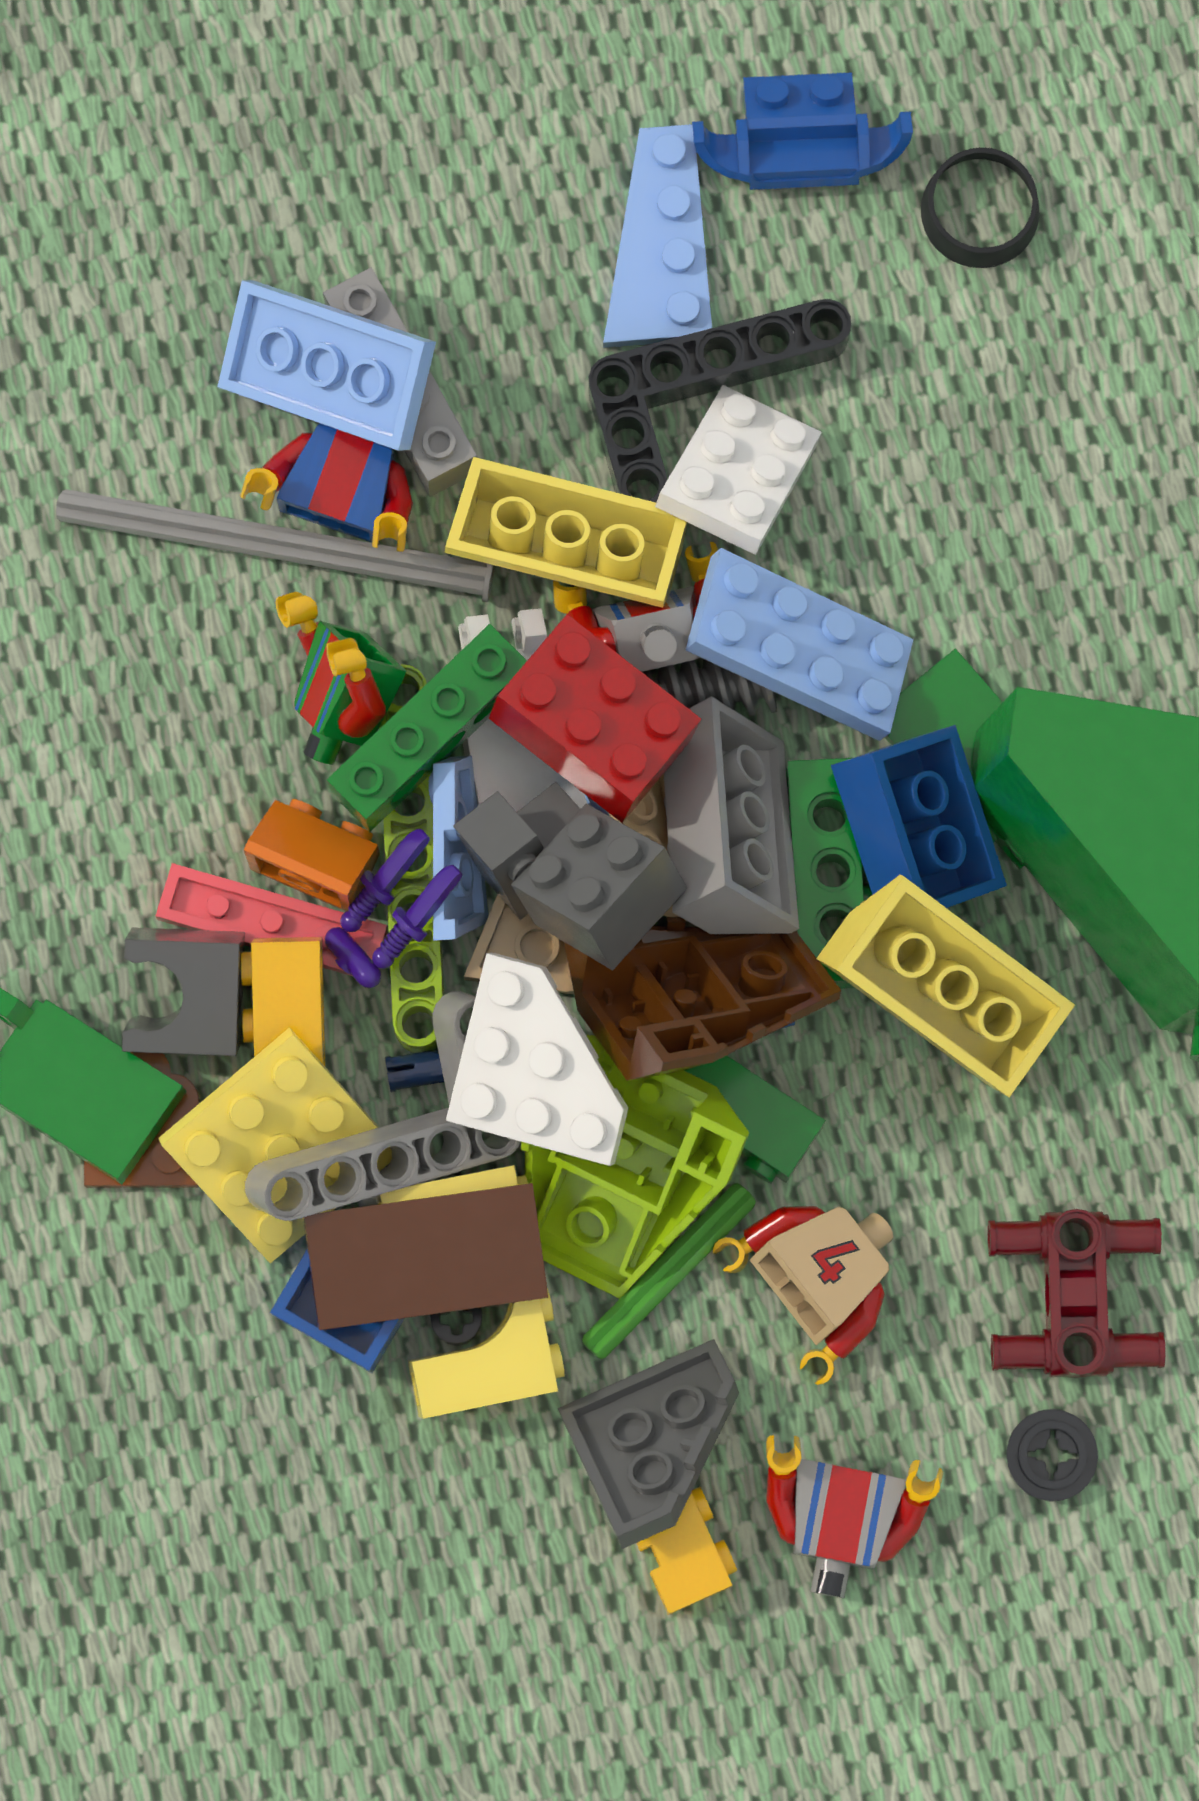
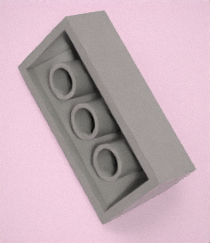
[664,696,799,934]

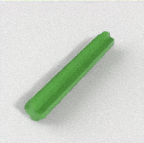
[582,1183,756,1359]

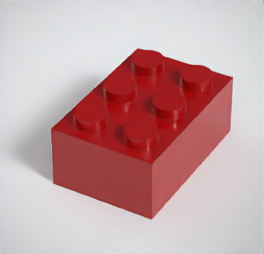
[489,614,701,823]

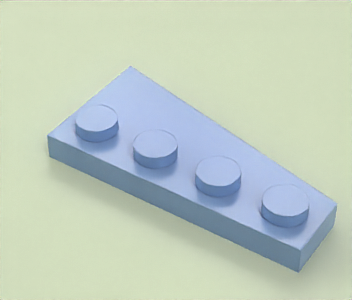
[603,124,712,348]

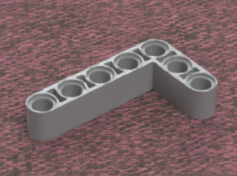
[245,991,521,1221]

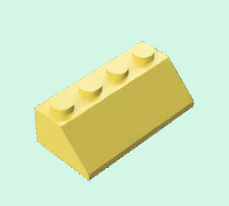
[445,457,687,608]
[816,875,1075,1097]

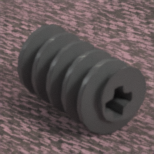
[658,659,777,716]

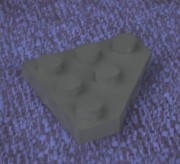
[558,1339,739,1549]

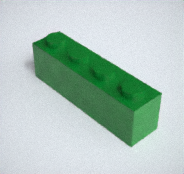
[684,1055,826,1184]

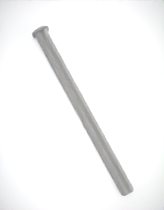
[56,489,495,602]

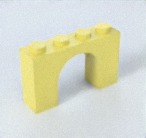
[376,1165,565,1419]

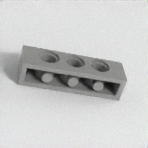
[323,267,477,497]

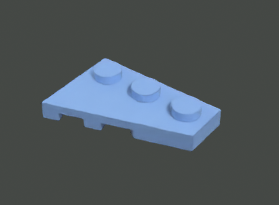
[429,755,489,941]

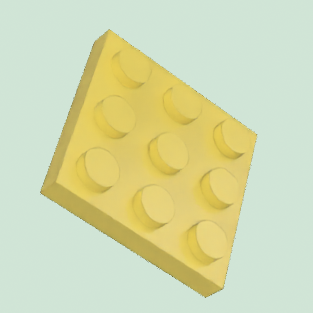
[159,1027,392,1264]

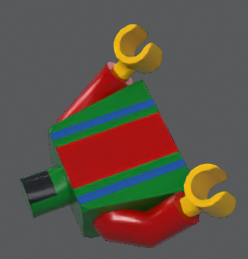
[275,592,407,765]

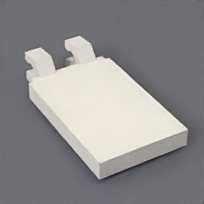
[458,608,587,812]

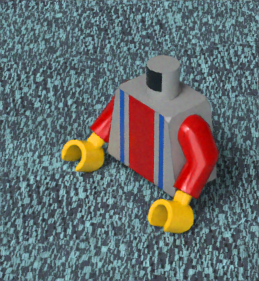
[553,542,718,672]
[766,1435,943,1598]

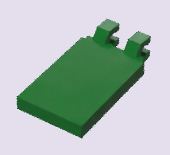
[885,648,1025,870]
[0,988,187,1185]

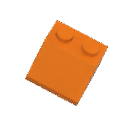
[243,799,380,912]

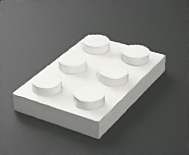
[655,385,822,555]

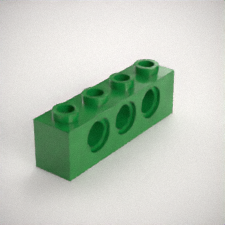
[327,624,527,832]
[786,758,872,989]

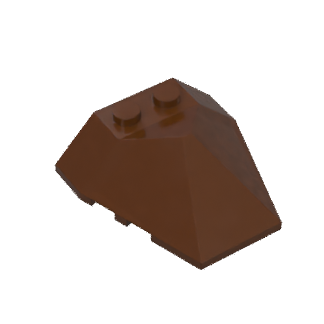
[564,917,841,1081]

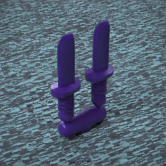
[325,829,463,988]

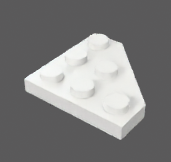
[446,952,628,1166]

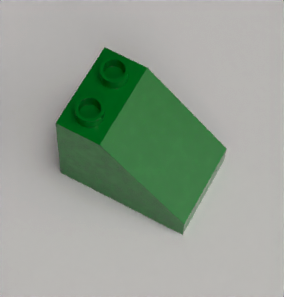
[970,687,1199,1062]

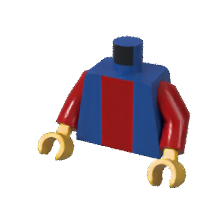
[240,423,413,552]

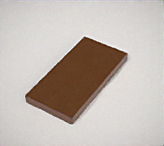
[303,1183,548,1330]

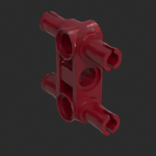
[987,1209,1166,1379]

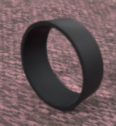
[921,148,1040,268]

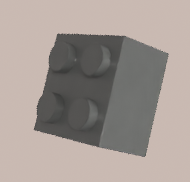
[511,803,687,970]

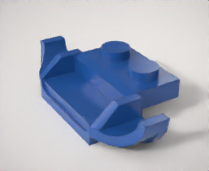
[692,72,913,190]

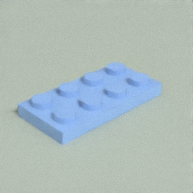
[217,280,436,451]
[685,548,914,741]

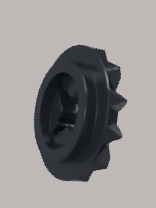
[1005,1409,1098,1502]

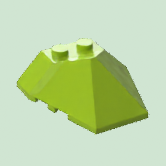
[521,1035,749,1299]

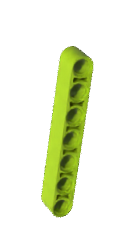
[379,664,444,1053]

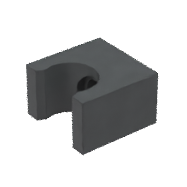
[122,927,245,1056]

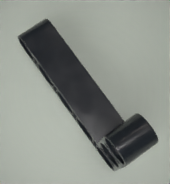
[588,299,851,503]

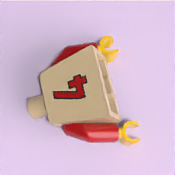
[713,1206,893,1385]

